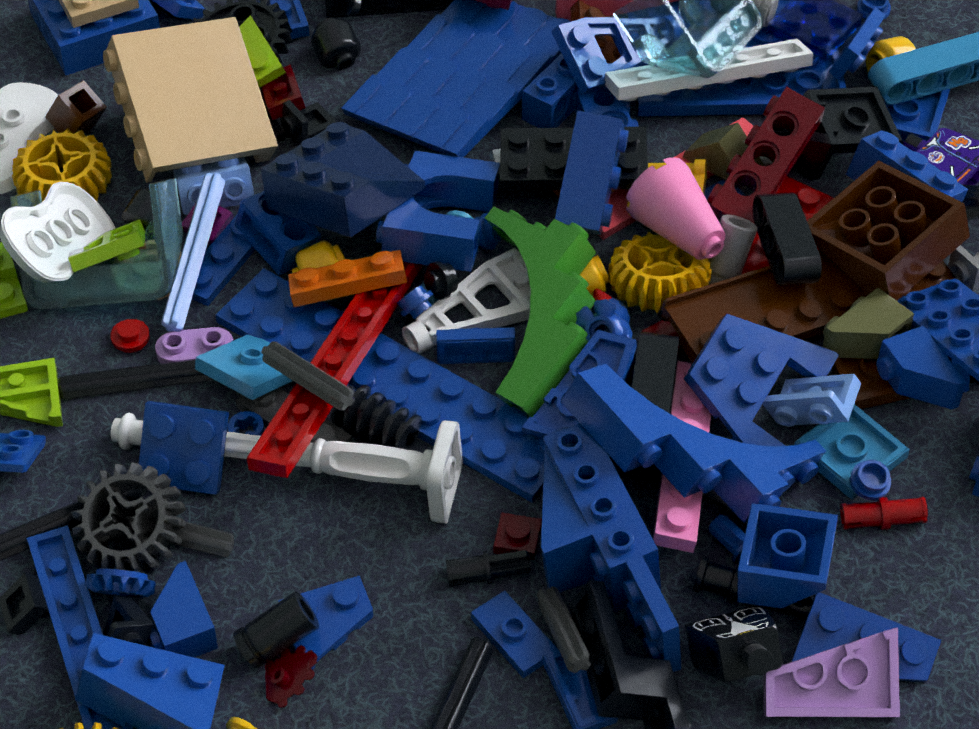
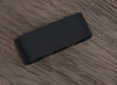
[752,193,822,285]

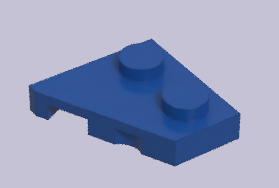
[278,576,373,670]

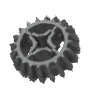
[71,462,186,573]

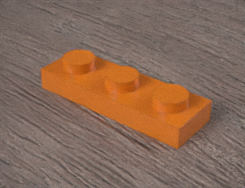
[288,250,407,307]

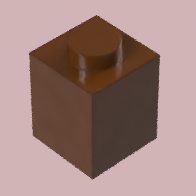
[45,80,107,134]

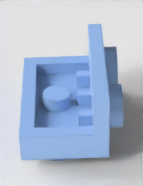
[173,157,254,215]
[763,374,861,427]

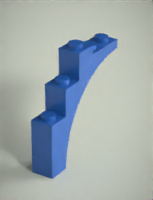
[561,363,826,523]

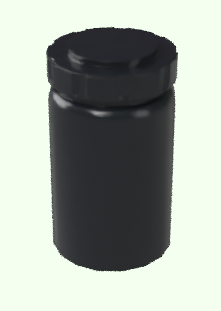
[233,591,320,669]

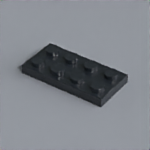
[500,127,648,191]

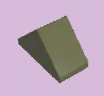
[683,123,764,190]

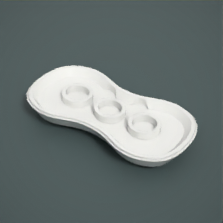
[0,82,58,194]
[0,182,115,282]

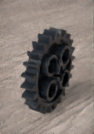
[193,0,292,63]

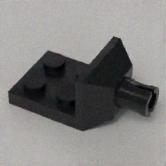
[760,87,902,181]

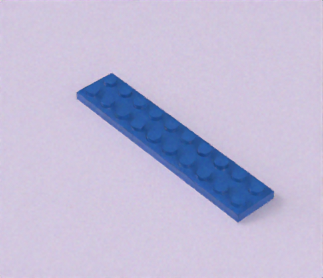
[215,268,544,503]

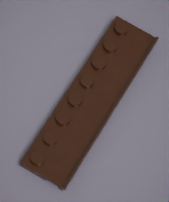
[661,250,956,364]

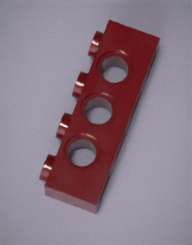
[707,86,825,223]

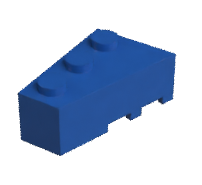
[555,110,629,235]
[75,633,225,729]

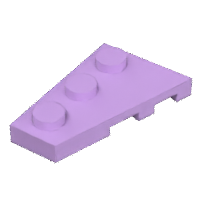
[763,627,900,717]

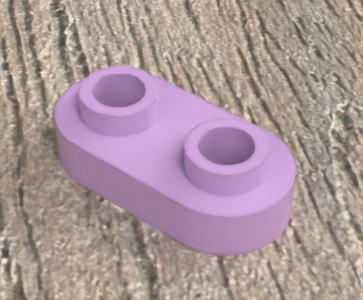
[155,327,233,363]

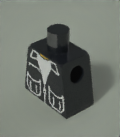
[685,605,783,682]

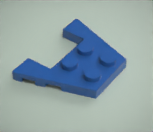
[683,314,839,446]

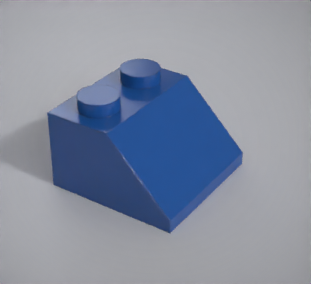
[738,503,838,609]

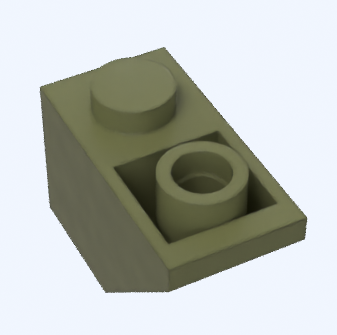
[822,288,914,359]

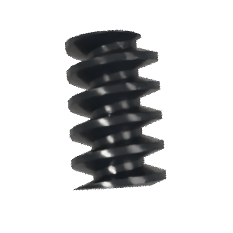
[331,385,422,450]

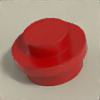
[110,319,150,353]

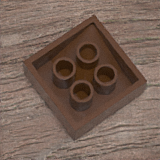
[807,160,970,301]

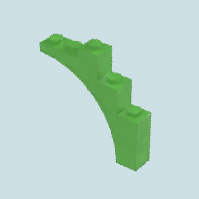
[485,206,597,418]

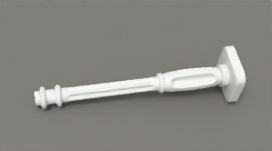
[111,413,463,524]

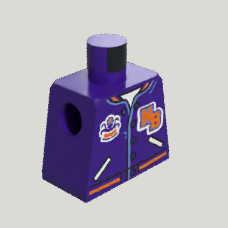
[903,128,979,185]

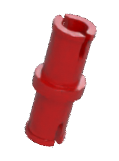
[840,496,928,530]

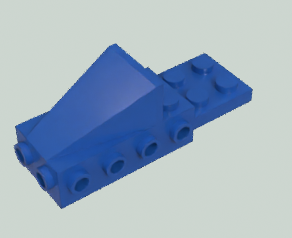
[541,423,681,672]

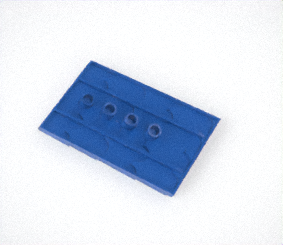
[341,0,571,157]

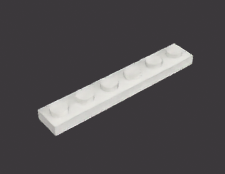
[605,39,813,101]

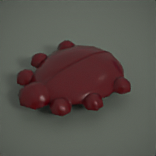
[265,645,317,708]

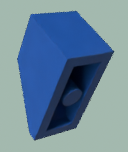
[876,326,966,410]
[149,561,218,657]

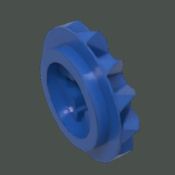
[85,569,156,598]

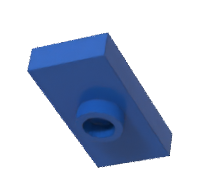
[436,327,515,364]
[471,590,557,678]
[542,649,618,729]

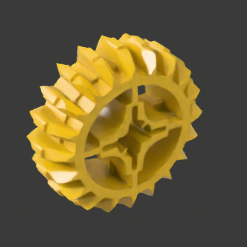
[12,128,112,207]
[608,232,712,313]

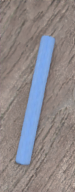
[161,172,225,332]

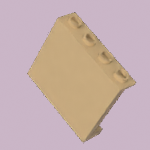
[103,17,278,183]

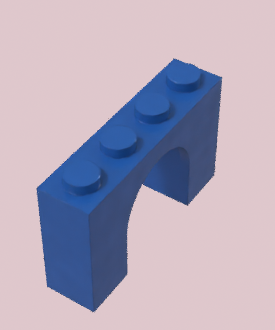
[376,151,500,272]

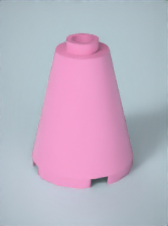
[626,157,725,260]

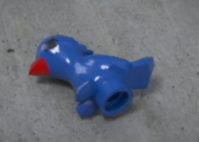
[576,289,636,381]

